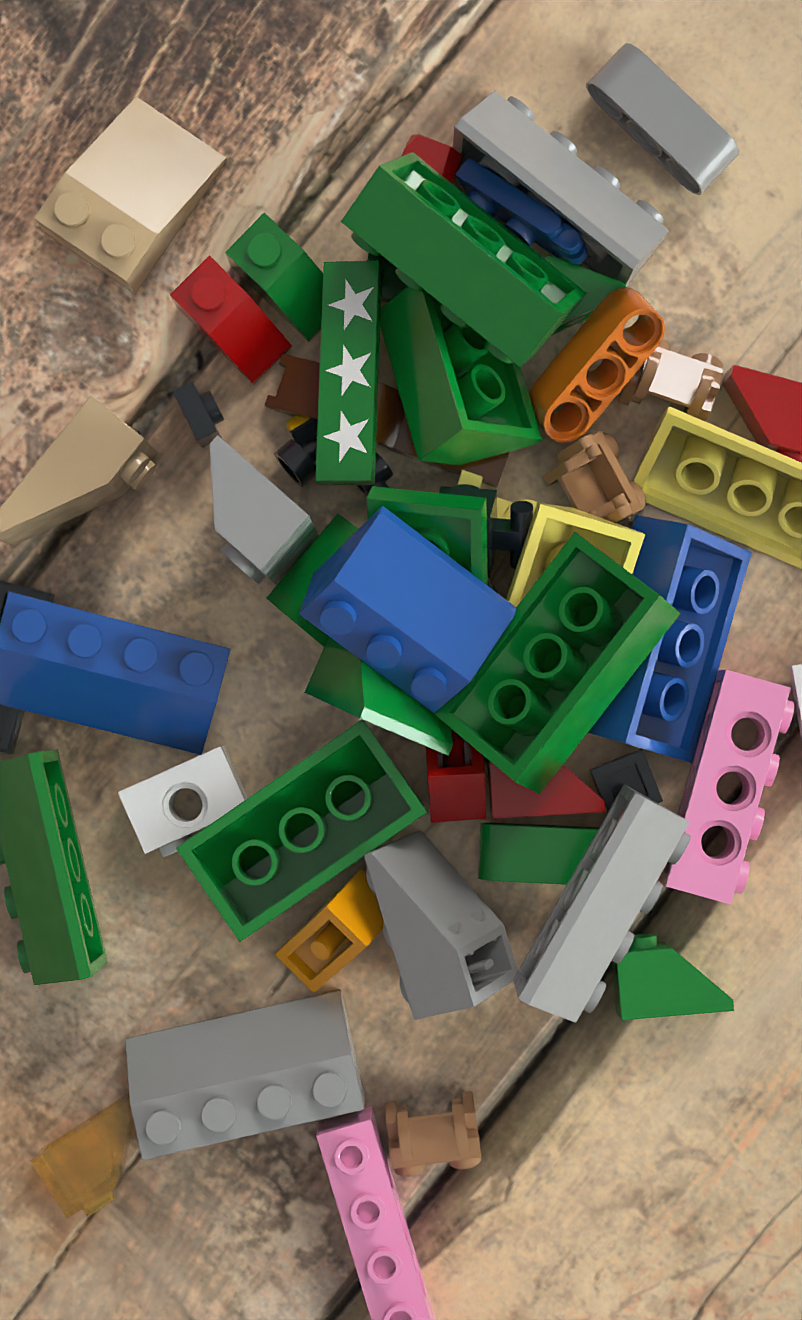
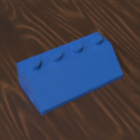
[588,515,752,763]
[0,592,230,755]

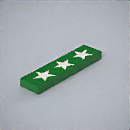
[315,260,382,485]

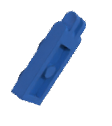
[455,158,588,264]

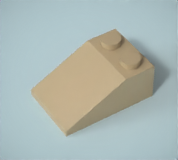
[34,97,227,294]
[0,396,158,546]

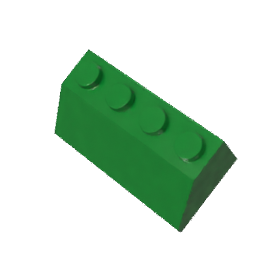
[341,152,587,368]
[434,532,681,794]
[176,719,428,942]
[0,749,108,985]

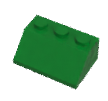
[380,286,543,465]

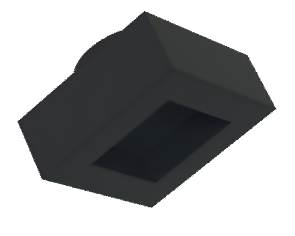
[172,381,225,448]
[589,749,663,814]

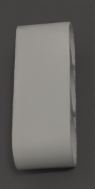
[586,43,739,195]

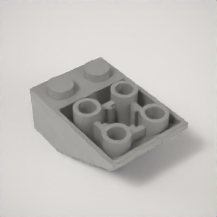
[364,831,518,1020]

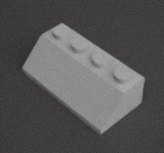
[452,91,669,287]
[209,435,319,585]
[513,784,691,1023]
[125,989,365,1160]

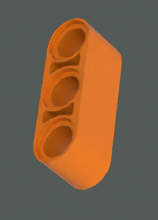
[529,288,665,443]

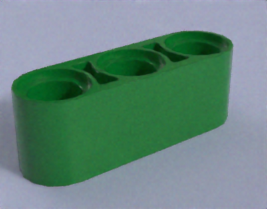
[478,822,599,885]

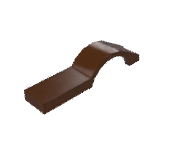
[265,354,509,488]

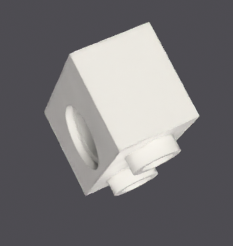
[118,745,248,858]

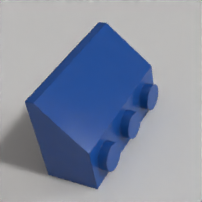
[299,505,517,713]

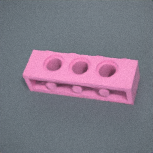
[659,670,794,905]
[316,1106,435,1320]

